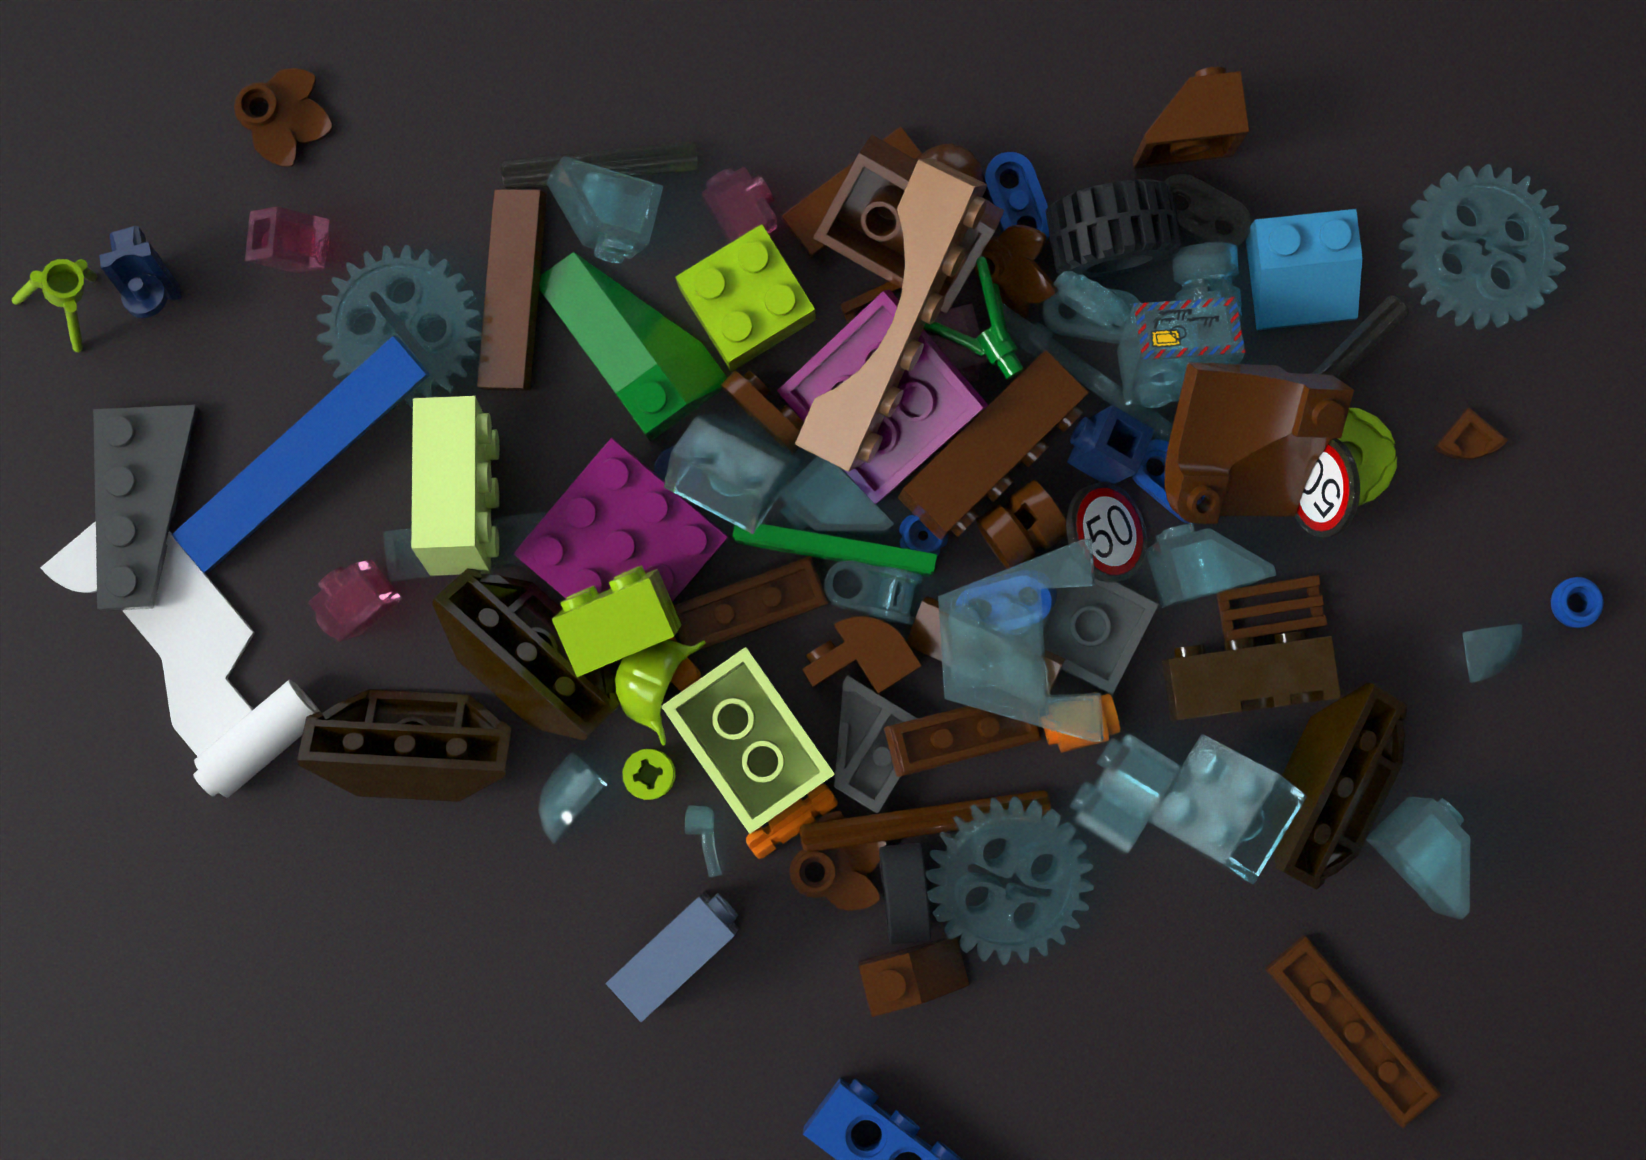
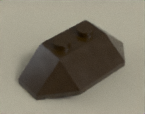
[432,568,619,741]
[1266,683,1407,890]
[297,689,512,802]

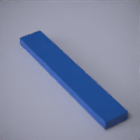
[172,336,430,573]

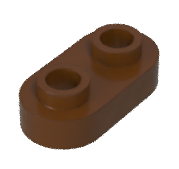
[720,371,804,455]

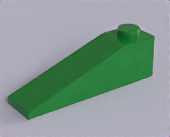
[539,252,727,442]

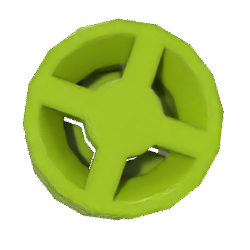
[622,749,676,800]

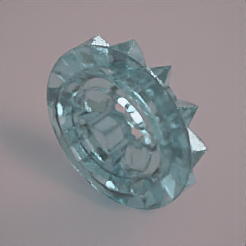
[1053,271,1131,327]

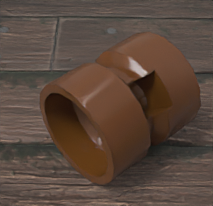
[975,479,1071,573]

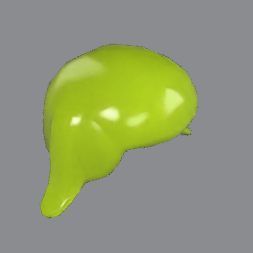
[615,639,706,745]

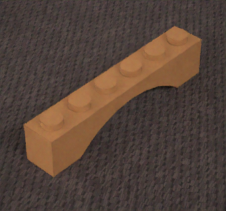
[795,158,987,472]

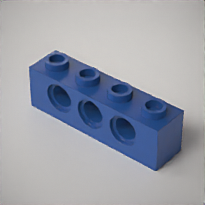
[803,1077,962,1160]

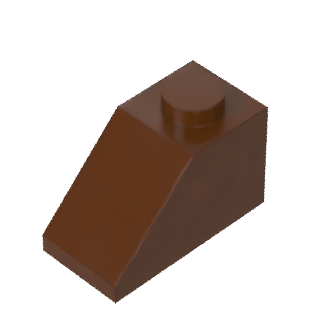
[858,935,970,1017]

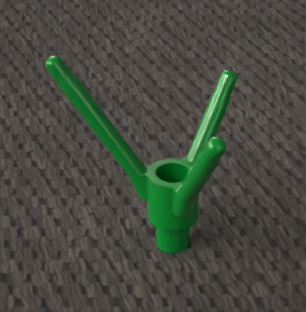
[923,256,1024,380]

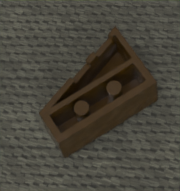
[1162,631,1341,721]

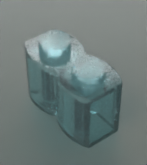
[1070,733,1181,854]

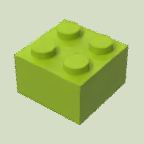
[675,224,816,372]
[552,565,682,677]

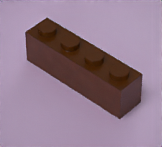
[898,350,1089,540]

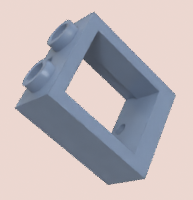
[605,891,739,1022]

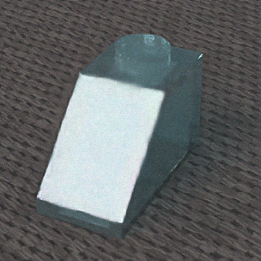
[779,456,894,535]

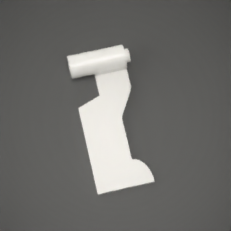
[40,521,321,798]

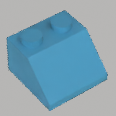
[1245,209,1363,331]

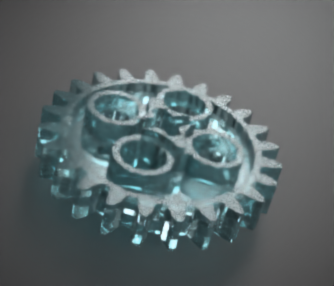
[1399,164,1569,330]
[317,245,482,410]
[926,796,1094,965]

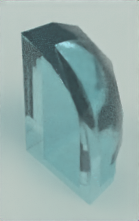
[1462,624,1522,683]
[538,751,609,845]

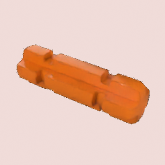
[746,783,838,859]

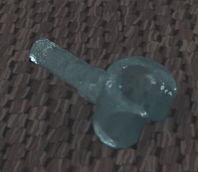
[685,806,721,877]

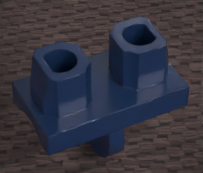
[99,226,182,318]

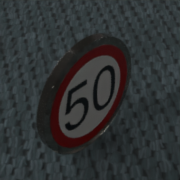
[1295,438,1360,538]
[1066,482,1147,583]

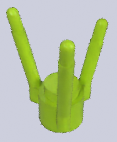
[12,259,97,352]

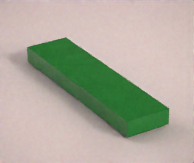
[733,519,937,577]

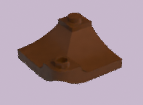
[1164,362,1354,524]

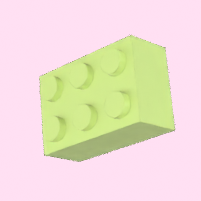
[411,396,500,576]
[661,647,835,834]

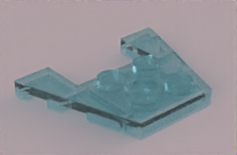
[938,538,1104,742]

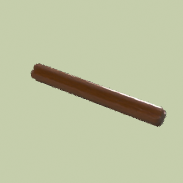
[800,790,1051,852]

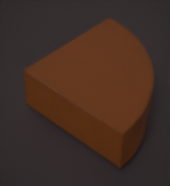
[1434,408,1508,460]

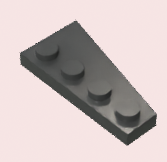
[93,405,199,611]

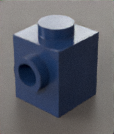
[1067,405,1154,487]

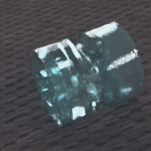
[1172,243,1243,326]

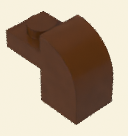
[802,616,921,694]

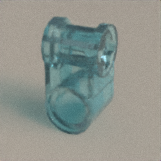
[823,561,924,626]

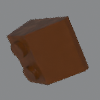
[1133,67,1249,169]

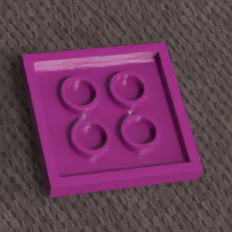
[777,289,989,506]
[513,437,729,602]

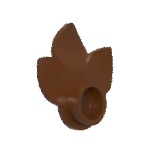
[234,68,333,167]
[973,225,1058,319]
[790,811,886,911]

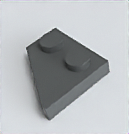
[834,675,918,814]

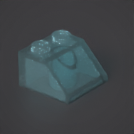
[546,156,663,263]
[664,414,801,534]
[1145,523,1276,608]
[1366,797,1470,920]

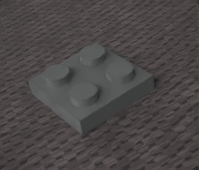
[1025,558,1159,695]

